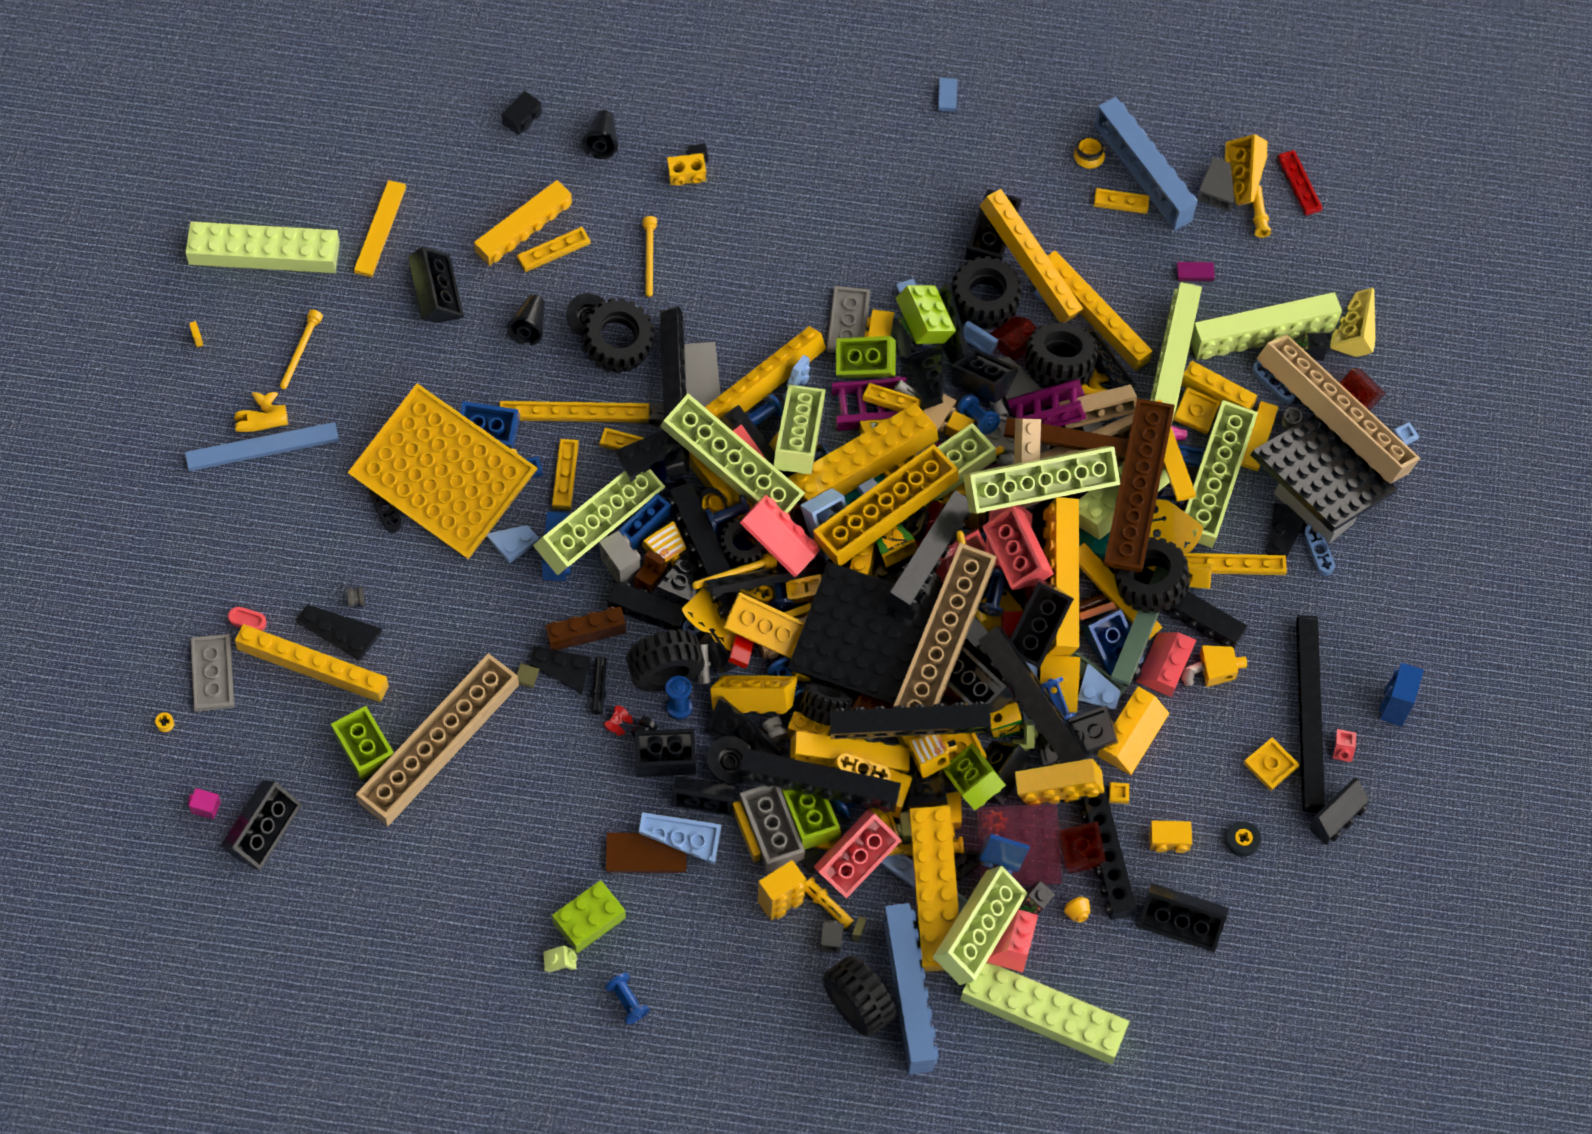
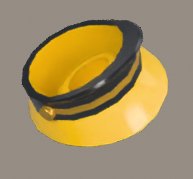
[1074,137,1105,169]
[700,486,733,514]

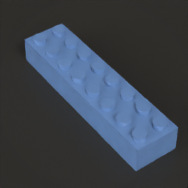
[1094,97,1197,231]
[883,903,939,1074]

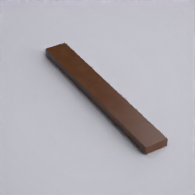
[1004,417,1129,459]

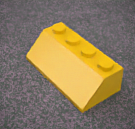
[710,675,797,714]
[1097,686,1169,775]

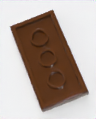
[606,833,687,873]

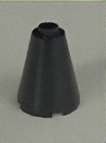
[582,110,618,159]
[506,295,545,346]

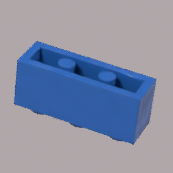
[619,494,671,550]

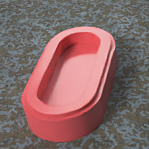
[228,607,267,631]

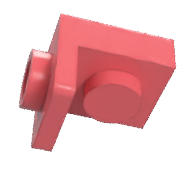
[1333,729,1356,762]

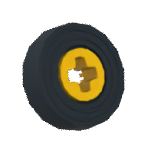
[1225,821,1261,857]

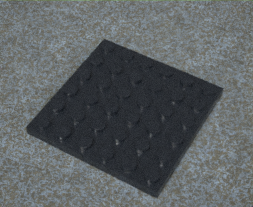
[1250,415,1397,532]
[788,562,937,706]

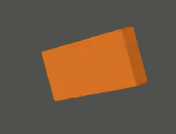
[1079,601,1116,621]

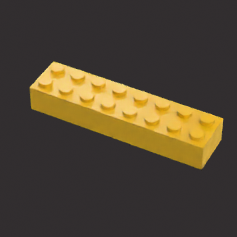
[789,403,939,504]
[813,444,959,566]
[1043,497,1079,656]
[909,806,959,972]

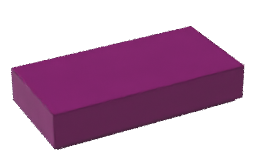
[1177,262,1215,281]

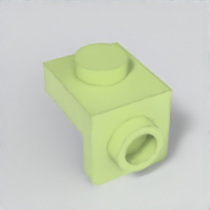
[1013,720,1038,751]
[897,810,911,843]
[543,946,577,973]

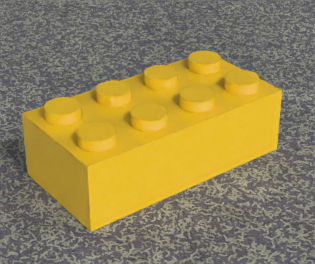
[1015,758,1104,807]

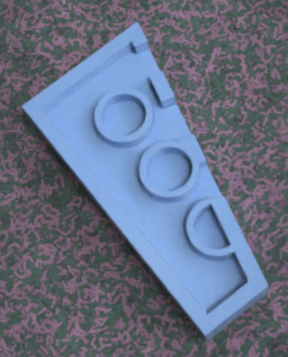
[639,812,721,865]

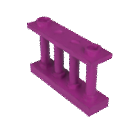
[831,376,906,432]
[1008,379,1086,440]

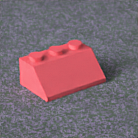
[1136,632,1196,697]
[986,910,1038,973]

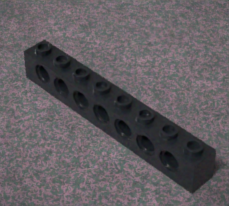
[1077,762,1137,920]

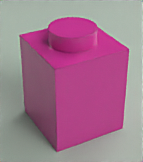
[188,788,221,820]

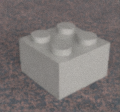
[599,530,641,583]

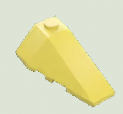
[1330,288,1375,357]

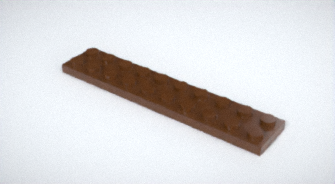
[1104,398,1175,573]

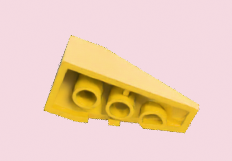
[1225,134,1267,205]

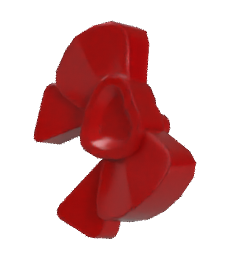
[603,706,633,736]

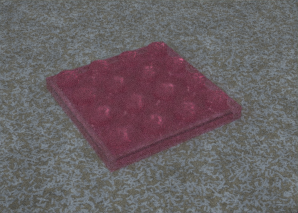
[977,804,1062,886]

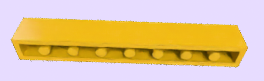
[980,189,1083,323]
[1048,250,1152,371]
[705,326,826,419]
[235,624,389,703]

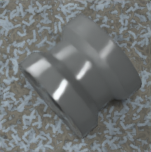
[347,586,365,607]

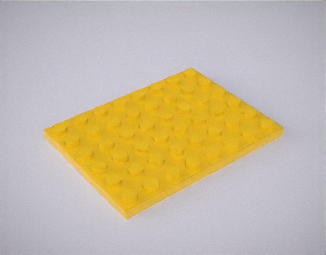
[348,383,537,560]

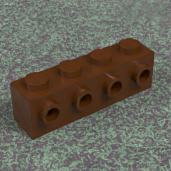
[545,607,626,650]

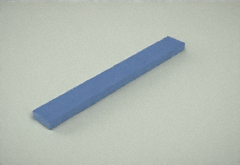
[185,422,339,471]

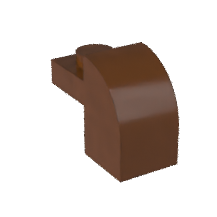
[633,550,668,594]

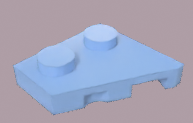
[782,355,810,400]
[487,525,539,563]
[1078,664,1121,711]

